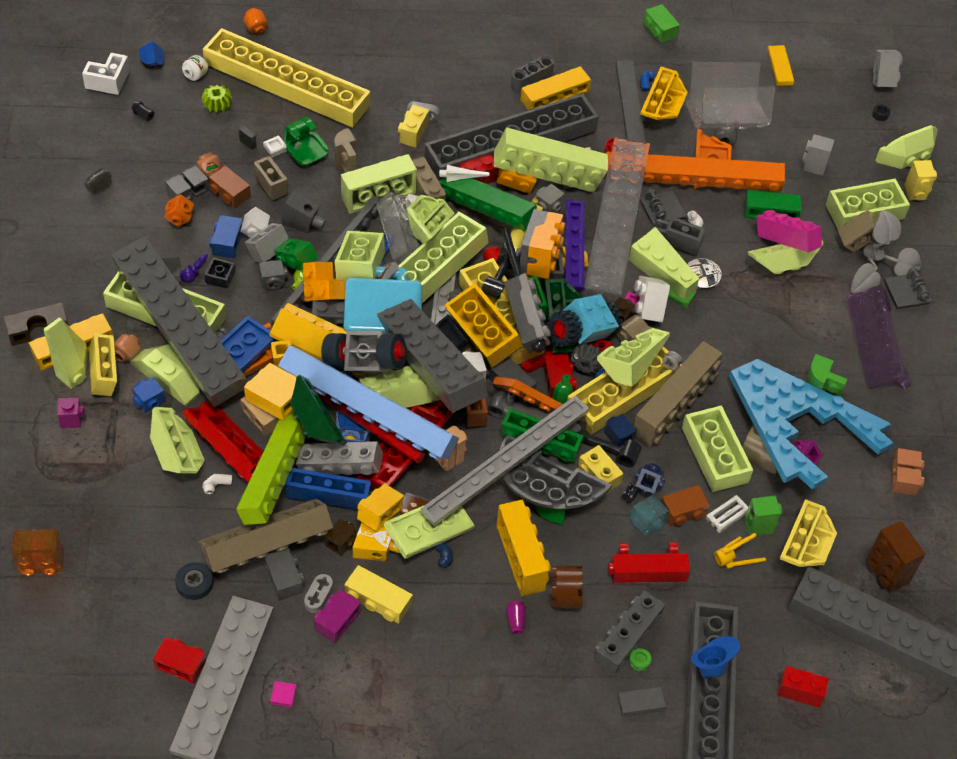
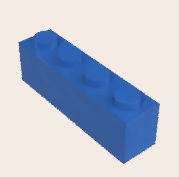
[285,468,371,510]

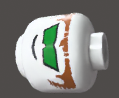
[182,55,208,81]

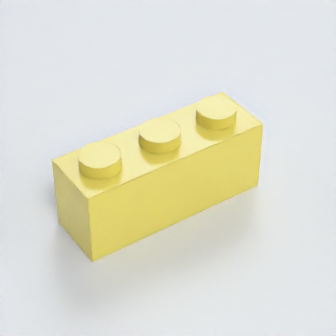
[89,333,117,396]
[344,565,413,624]

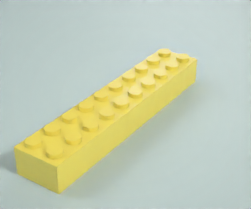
[203,28,370,128]

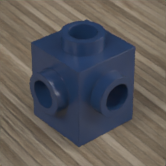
[635,463,666,494]

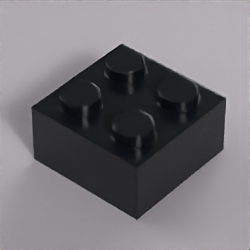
[204,257,236,288]

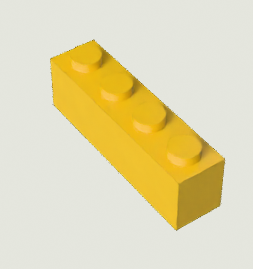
[520,66,591,110]
[29,313,113,371]

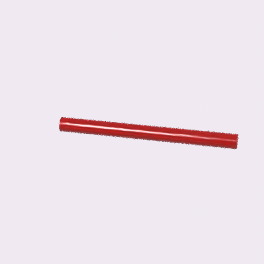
[312,385,425,463]

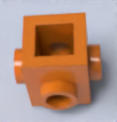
[164,194,194,227]

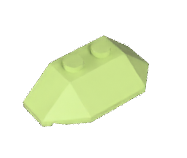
[876,125,938,169]
[406,195,455,244]
[748,240,823,274]
[130,344,200,406]
[150,407,205,474]

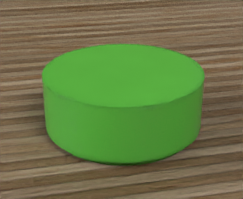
[629,648,651,671]

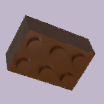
[866,520,926,593]

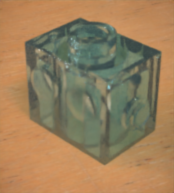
[629,495,669,536]

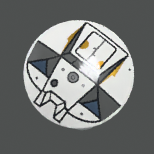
[687,258,722,289]

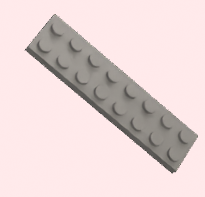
[169,596,274,759]

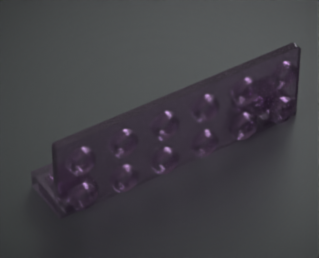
[846,284,912,389]

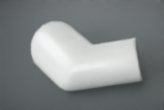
[687,211,703,227]
[202,474,232,494]

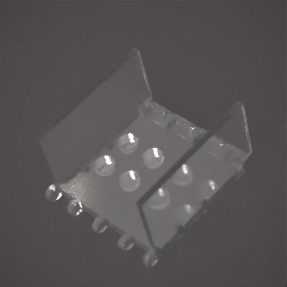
[684,62,775,129]

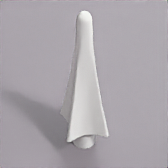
[439,165,490,182]

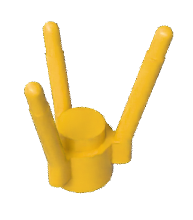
[714,533,766,569]

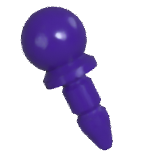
[181,254,208,283]

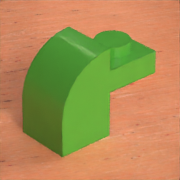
[807,354,847,396]

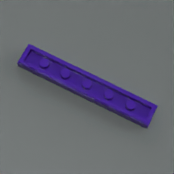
[565,200,584,291]

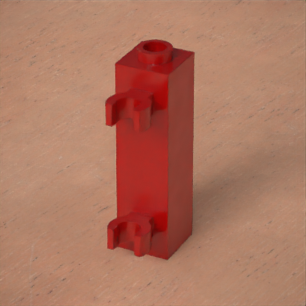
[608,542,690,583]

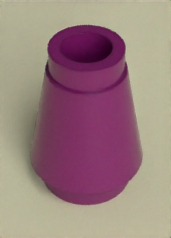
[505,601,526,634]

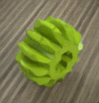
[202,84,232,113]

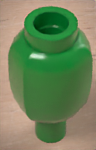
[552,375,573,404]

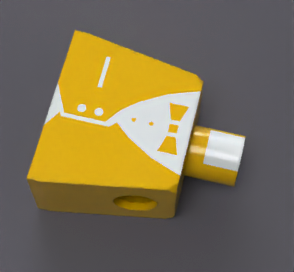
[353,522,400,561]

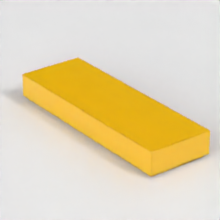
[767,45,794,86]

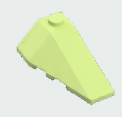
[44,317,89,389]
[597,328,670,386]

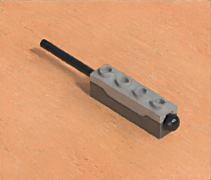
[502,228,551,353]

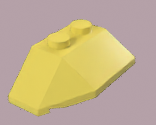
[780,499,837,567]

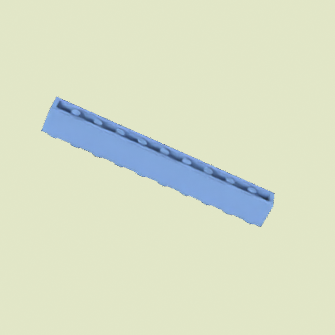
[278,345,459,460]

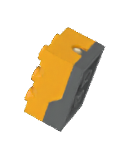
[520,209,565,279]

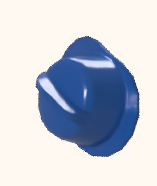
[691,636,740,679]

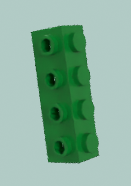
[501,408,584,463]

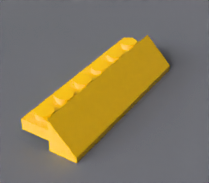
[269,303,381,379]

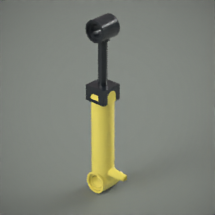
[481,199,543,300]

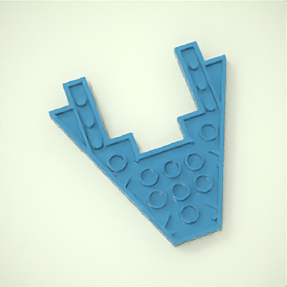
[729,359,894,489]

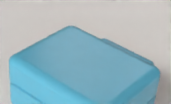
[343,266,422,332]

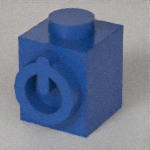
[132,377,166,413]

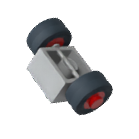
[321,331,406,373]

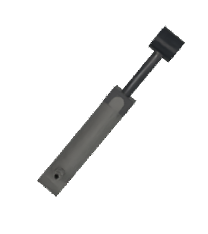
[487,391,642,467]

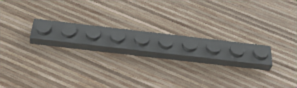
[271,196,380,327]

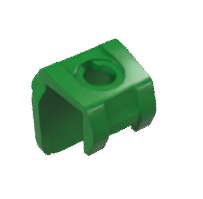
[283,117,328,167]

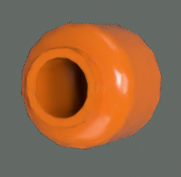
[243,8,268,34]

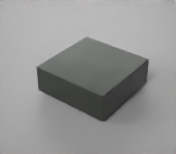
[239,126,257,150]

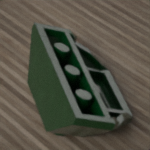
[545,278,584,354]
[290,375,347,445]

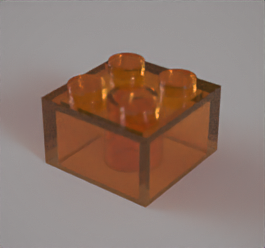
[11,529,64,575]

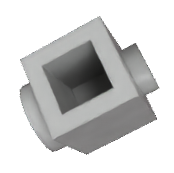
[534,184,565,213]

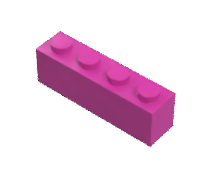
[757,210,822,252]

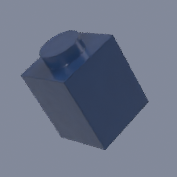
[604,414,636,446]

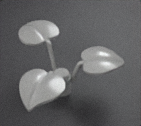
[850,210,921,294]

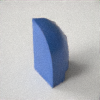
[139,41,164,66]

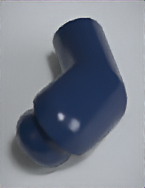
[434,542,453,567]

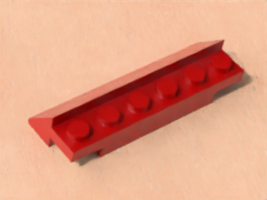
[357,400,455,490]
[182,402,287,484]

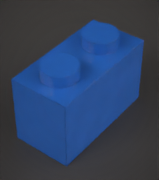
[209,215,242,258]

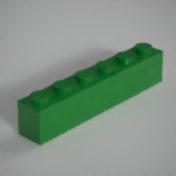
[439,177,537,231]

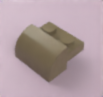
[334,128,357,174]
[742,424,777,474]

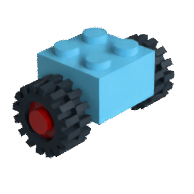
[546,294,623,347]

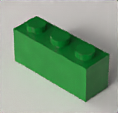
[744,190,801,219]

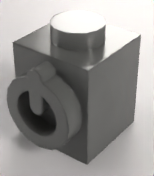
[259,260,288,290]

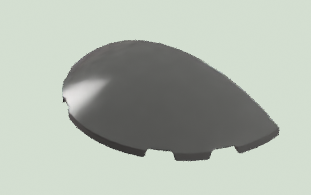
[499,435,612,509]

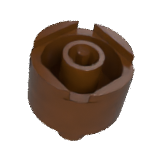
[552,566,583,608]

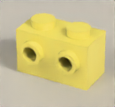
[398,105,429,148]
[904,160,937,200]
[578,445,624,492]

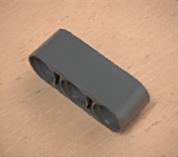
[511,55,554,92]

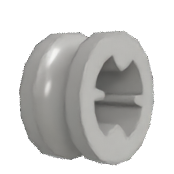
[662,351,682,370]

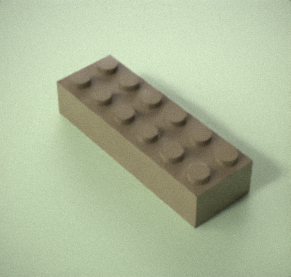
[633,341,723,449]
[198,498,333,573]

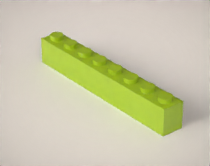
[236,411,306,525]

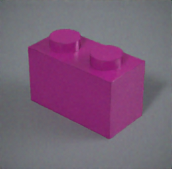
[314,589,361,644]

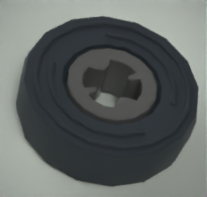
[175,562,214,600]

